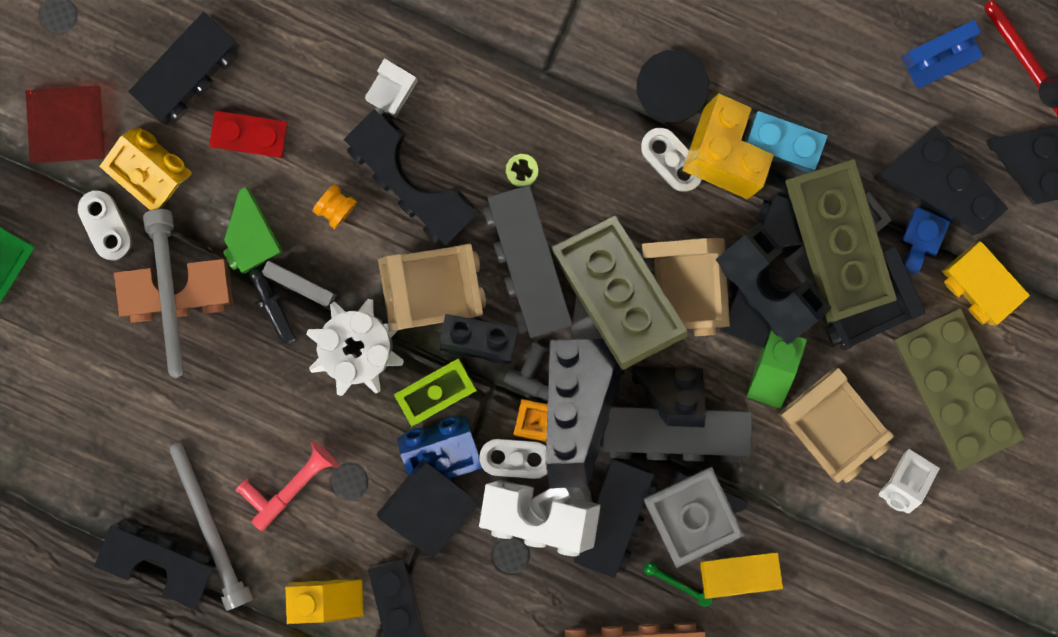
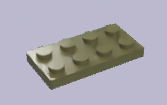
[785,159,897,322]
[551,216,687,370]
[893,308,1024,471]

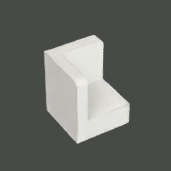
[365,58,418,118]

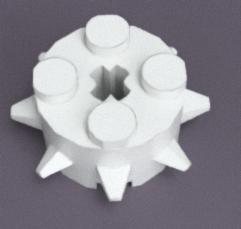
[306,299,404,396]

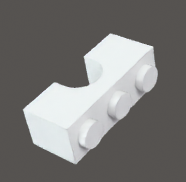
[479,480,601,556]

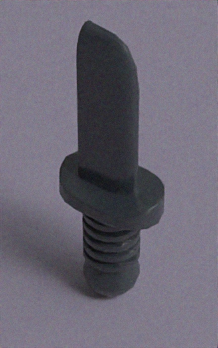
[249,268,296,344]

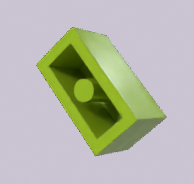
[394,358,477,427]

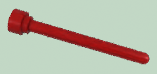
[984,0,1058,116]

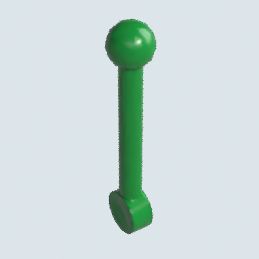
[644,562,712,607]

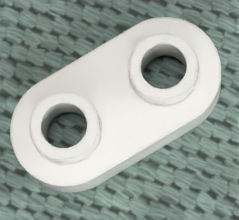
[641,128,702,192]
[78,191,133,261]
[479,439,547,479]

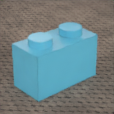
[744,111,827,173]

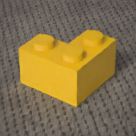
[682,93,774,200]

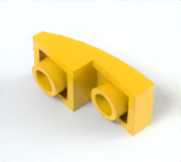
[700,552,783,599]

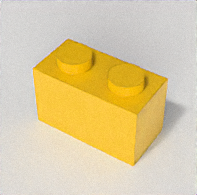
[941,241,1030,325]

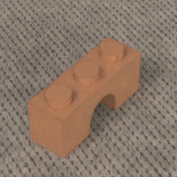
[114,259,234,323]

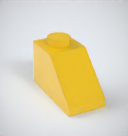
[285,579,364,624]

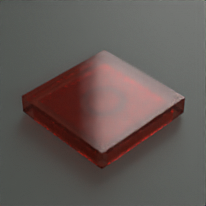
[25,86,105,164]

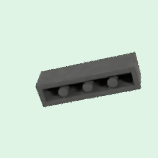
[483,185,572,339]
[602,406,752,463]

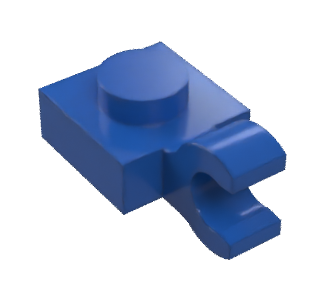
[900,207,950,275]

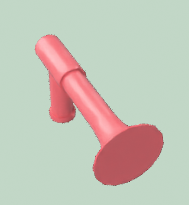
[235,441,339,531]

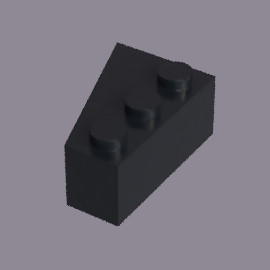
[873,126,1008,235]

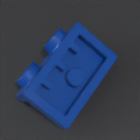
[901,20,982,89]
[397,415,482,479]

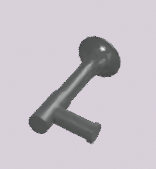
[503,343,548,401]

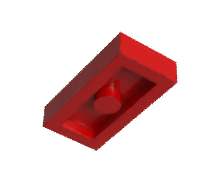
[209,111,288,159]

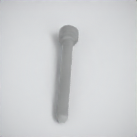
[143,209,183,378]
[170,443,253,611]

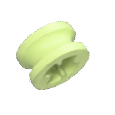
[506,154,538,187]

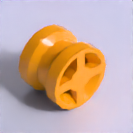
[312,183,358,230]

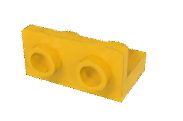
[99,126,192,210]

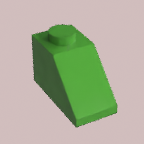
[223,187,284,274]
[746,330,807,409]

